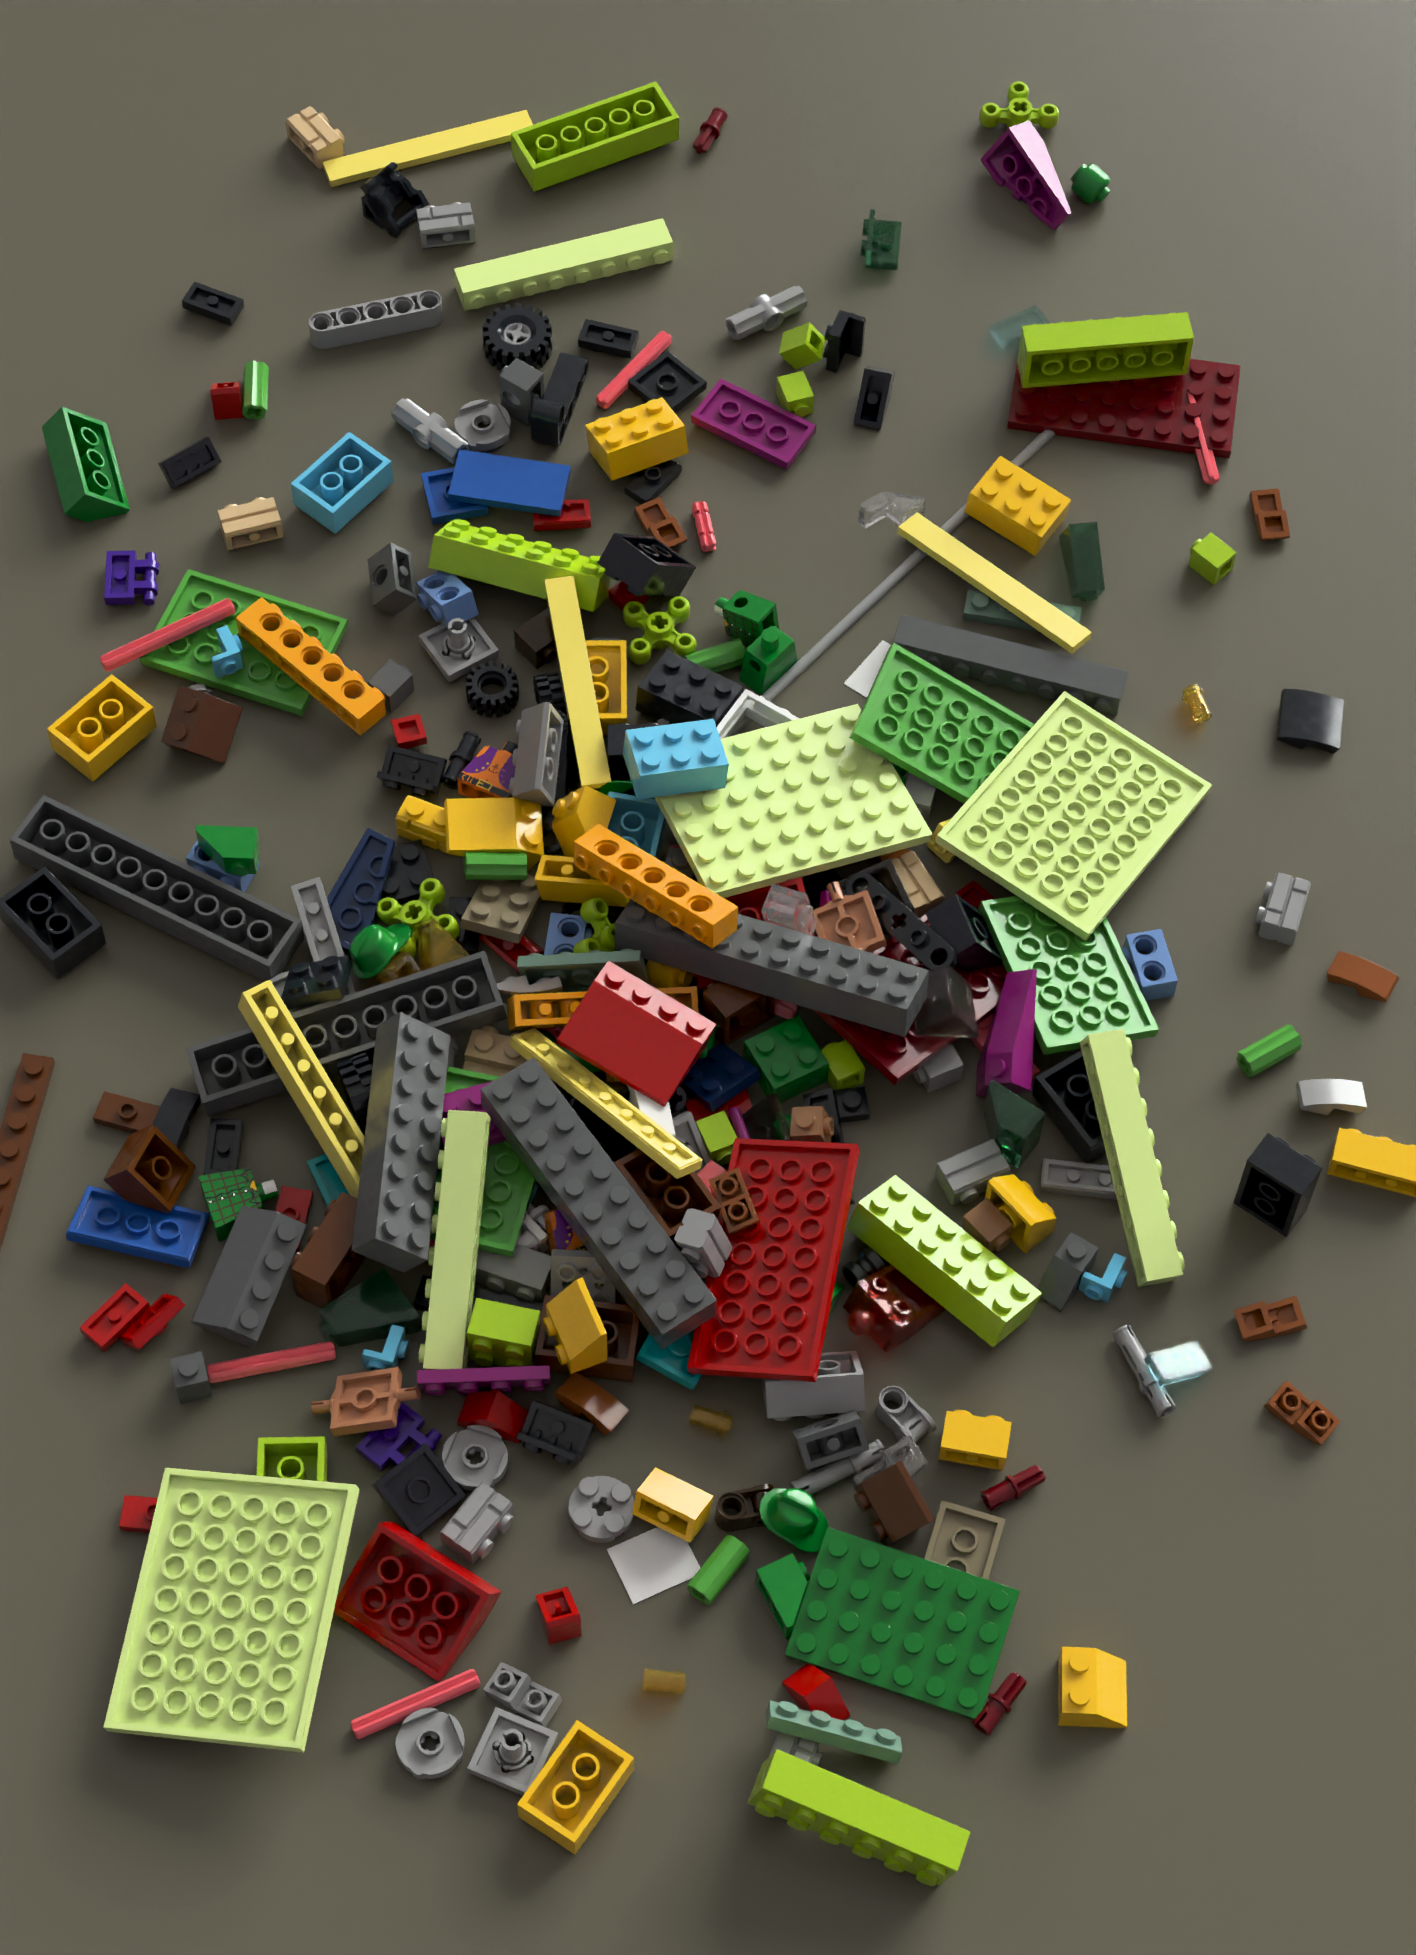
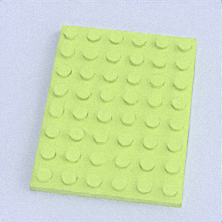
[935,691,1212,941]
[654,704,933,898]
[103,1468,360,1753]

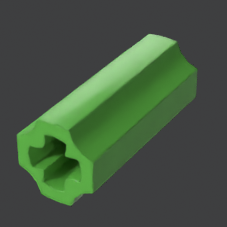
[242,360,269,420]
[684,638,745,673]
[464,852,527,880]
[1236,1024,1303,1077]
[687,1534,750,1606]

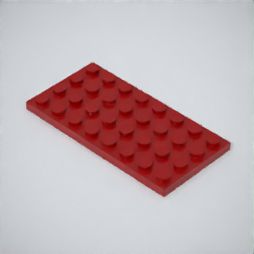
[687,1138,860,1382]

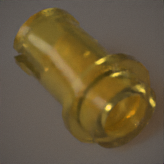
[1182,684,1212,724]
[689,1404,733,1436]
[643,1668,686,1697]

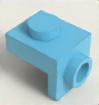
[211,625,243,678]
[1079,1253,1128,1303]
[361,1324,410,1371]

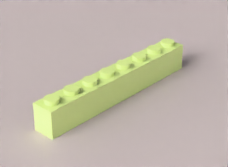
[454,218,673,311]
[1080,1029,1185,1287]
[419,1110,491,1370]

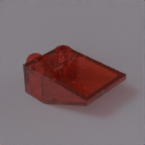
[843,1265,946,1352]

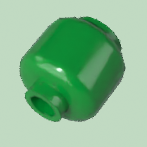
[1070,163,1111,204]

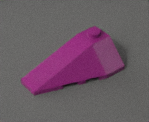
[980,121,1072,230]
[976,969,1037,1097]

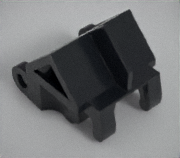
[360,162,430,238]

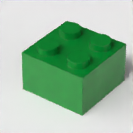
[743,1015,829,1107]

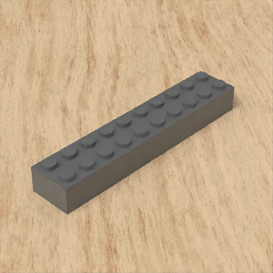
[9,795,305,981]
[615,899,929,1037]
[186,951,507,1117]
[480,1057,717,1350]

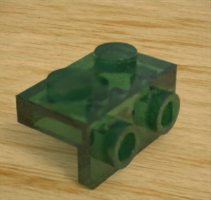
[860,209,902,270]

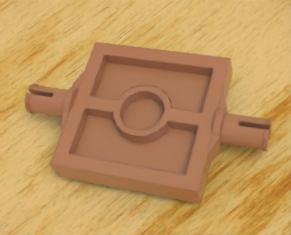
[810,882,887,952]
[311,1367,421,1437]

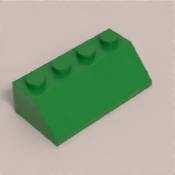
[42,407,130,522]

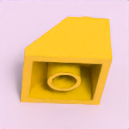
[552,785,616,857]
[985,1174,1057,1254]
[543,1277,607,1374]
[1058,1647,1127,1729]

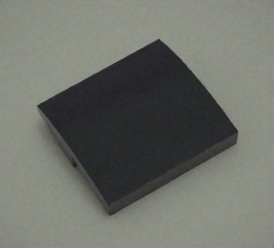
[1276,689,1344,754]

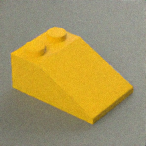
[567,640,627,735]
[444,798,544,872]

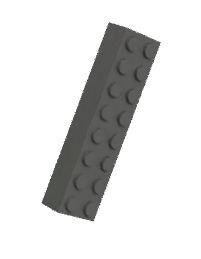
[352,1012,450,1273]

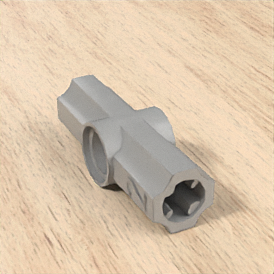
[725,286,808,340]
[391,398,469,464]

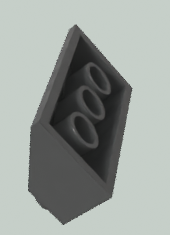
[191,1206,307,1348]

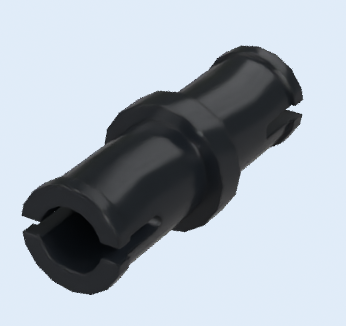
[441,731,481,789]

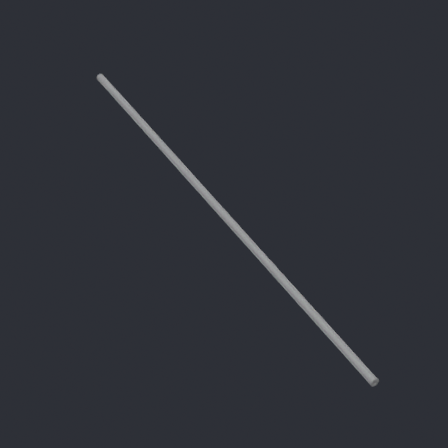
[729,430,1055,737]

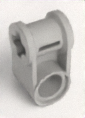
[876,1385,936,1450]

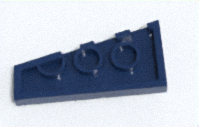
[327,828,396,953]

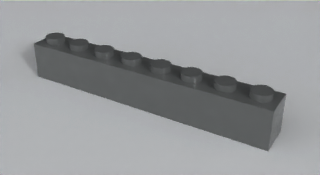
[892,615,1128,715]

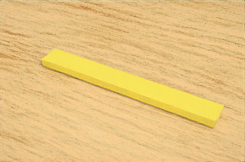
[323,110,533,187]
[897,512,1092,654]
[544,576,611,789]
[509,1028,702,1179]

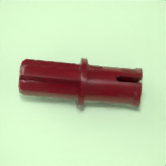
[693,107,728,154]
[980,1465,1046,1511]
[971,1672,1027,1736]

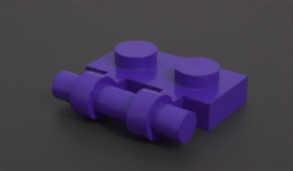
[104,550,159,606]
[356,1402,442,1471]

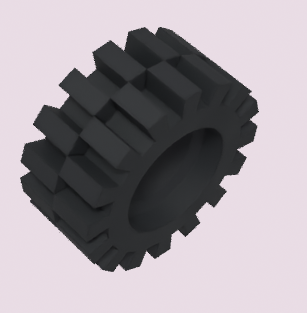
[466,661,519,718]
[533,671,567,716]

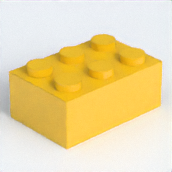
[585,397,689,481]
[964,456,1071,556]
[47,674,157,782]
[517,1720,634,1855]

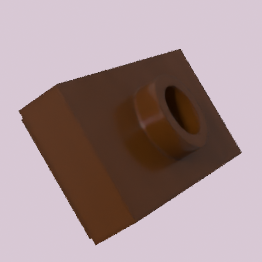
[93,1091,160,1133]

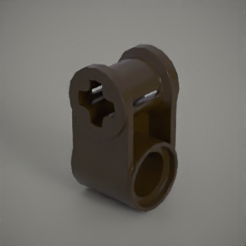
[715,1484,774,1532]

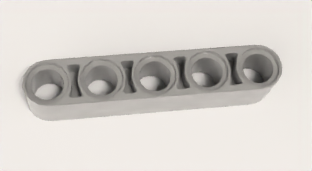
[309,290,443,349]

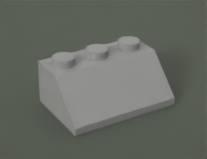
[509,702,564,807]
[762,1351,865,1421]

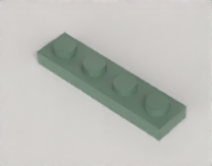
[963,590,1082,631]
[766,1700,902,1764]

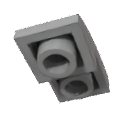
[497,975,563,1004]
[1296,1079,1367,1115]
[483,1662,563,1727]

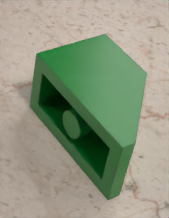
[196,825,260,876]
[755,1553,810,1639]

